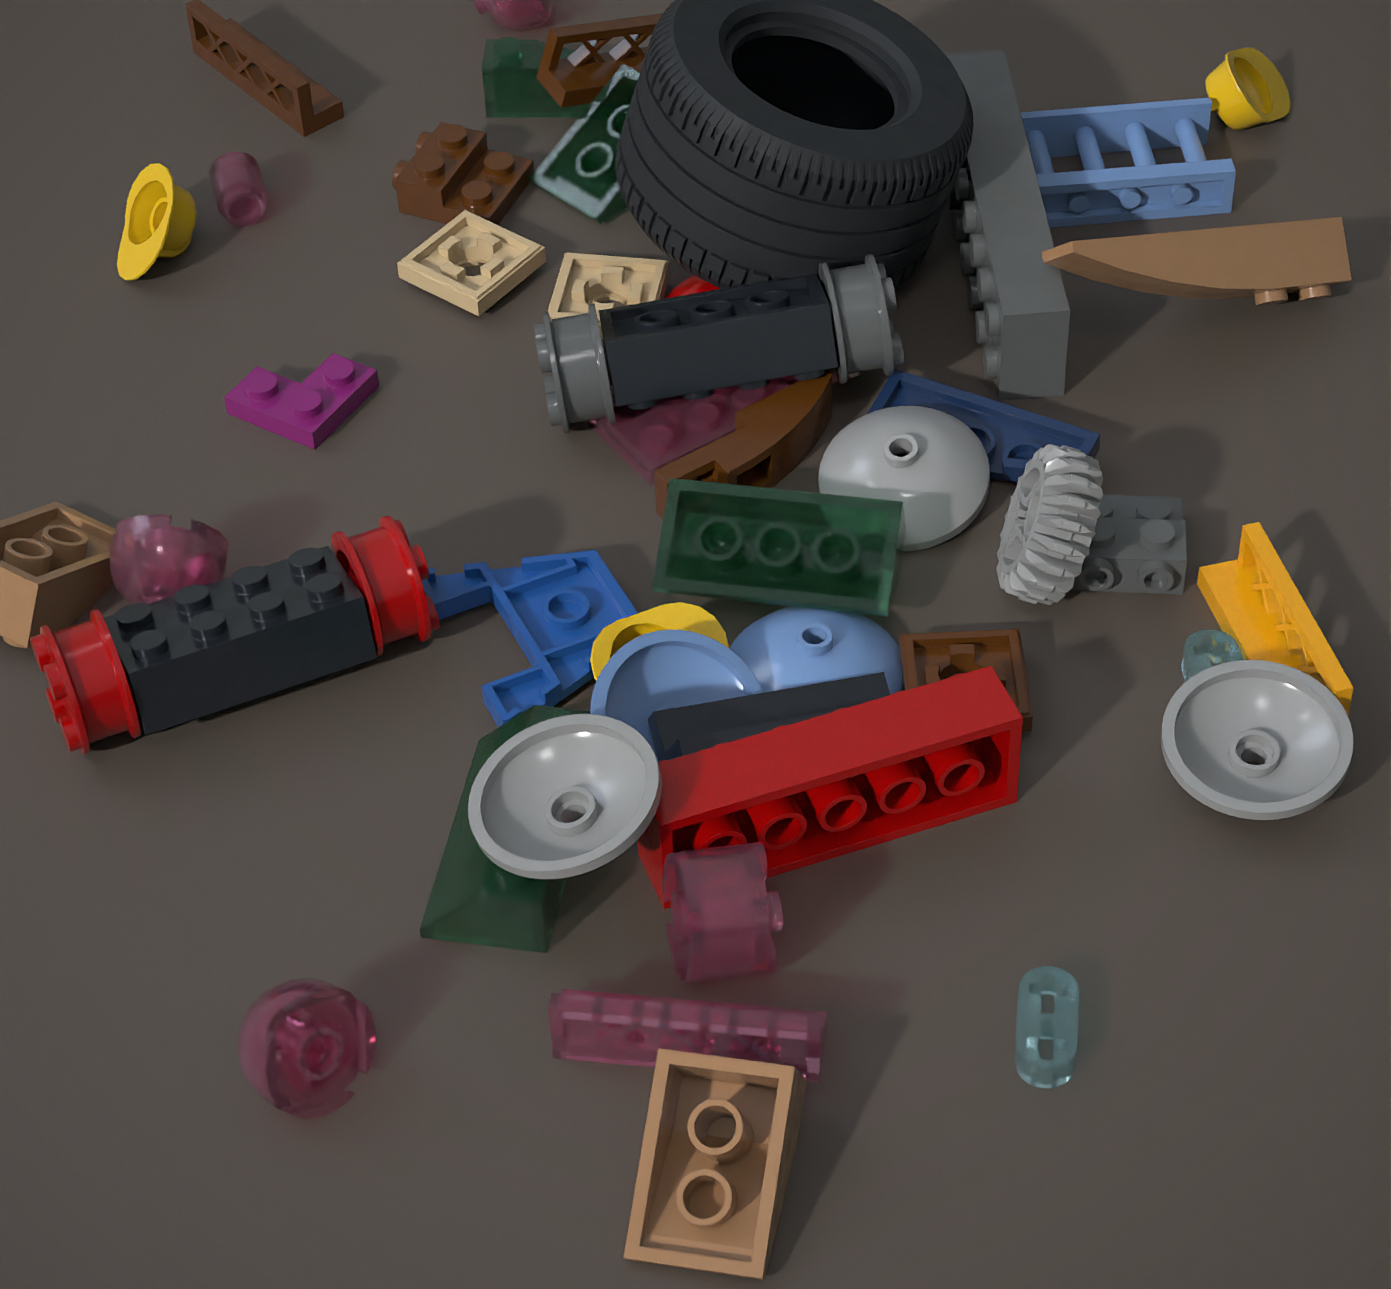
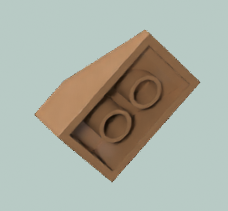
[0,501,147,648]
[623,1048,806,1280]

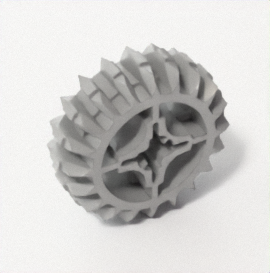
[996,444,1104,605]

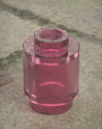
[209,151,268,226]

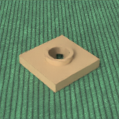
[397,210,546,316]
[548,253,669,339]

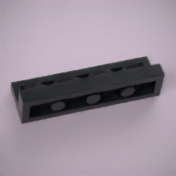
[648,672,890,761]

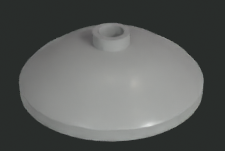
[818,406,990,552]
[1161,660,1354,820]
[468,714,662,879]

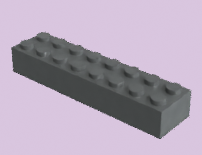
[945,50,1070,401]

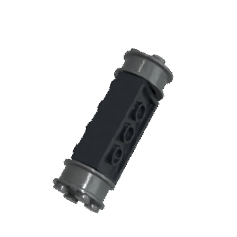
[533,254,904,433]

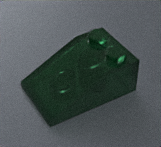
[529,64,640,224]

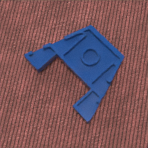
[422,550,638,738]

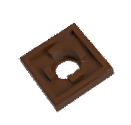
[899,629,1033,732]

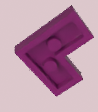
[224,353,379,450]

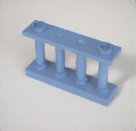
[1021,97,1236,228]

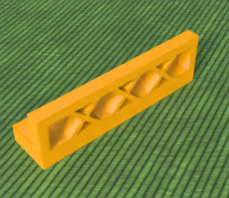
[1197,522,1353,715]

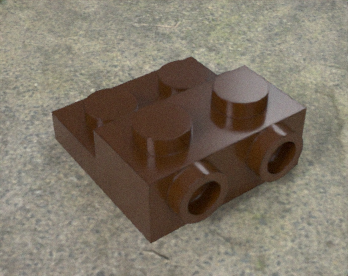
[392,122,535,225]

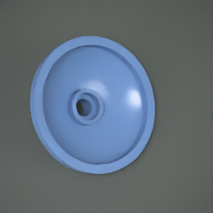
[730,604,904,695]
[590,630,764,762]

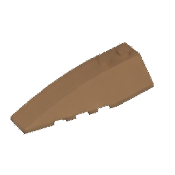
[1042,217,1352,306]

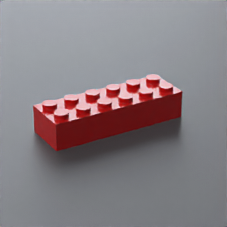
[637,666,1023,910]

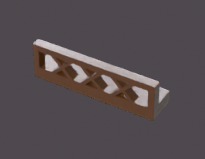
[185,0,344,137]
[536,13,663,108]

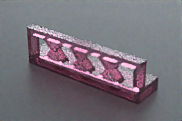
[548,989,827,1082]

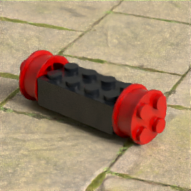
[30,515,440,755]

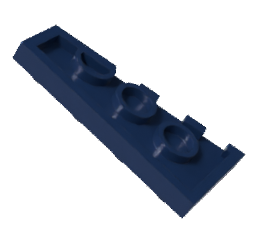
[867,368,1100,482]

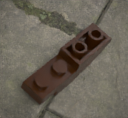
[654,369,832,525]

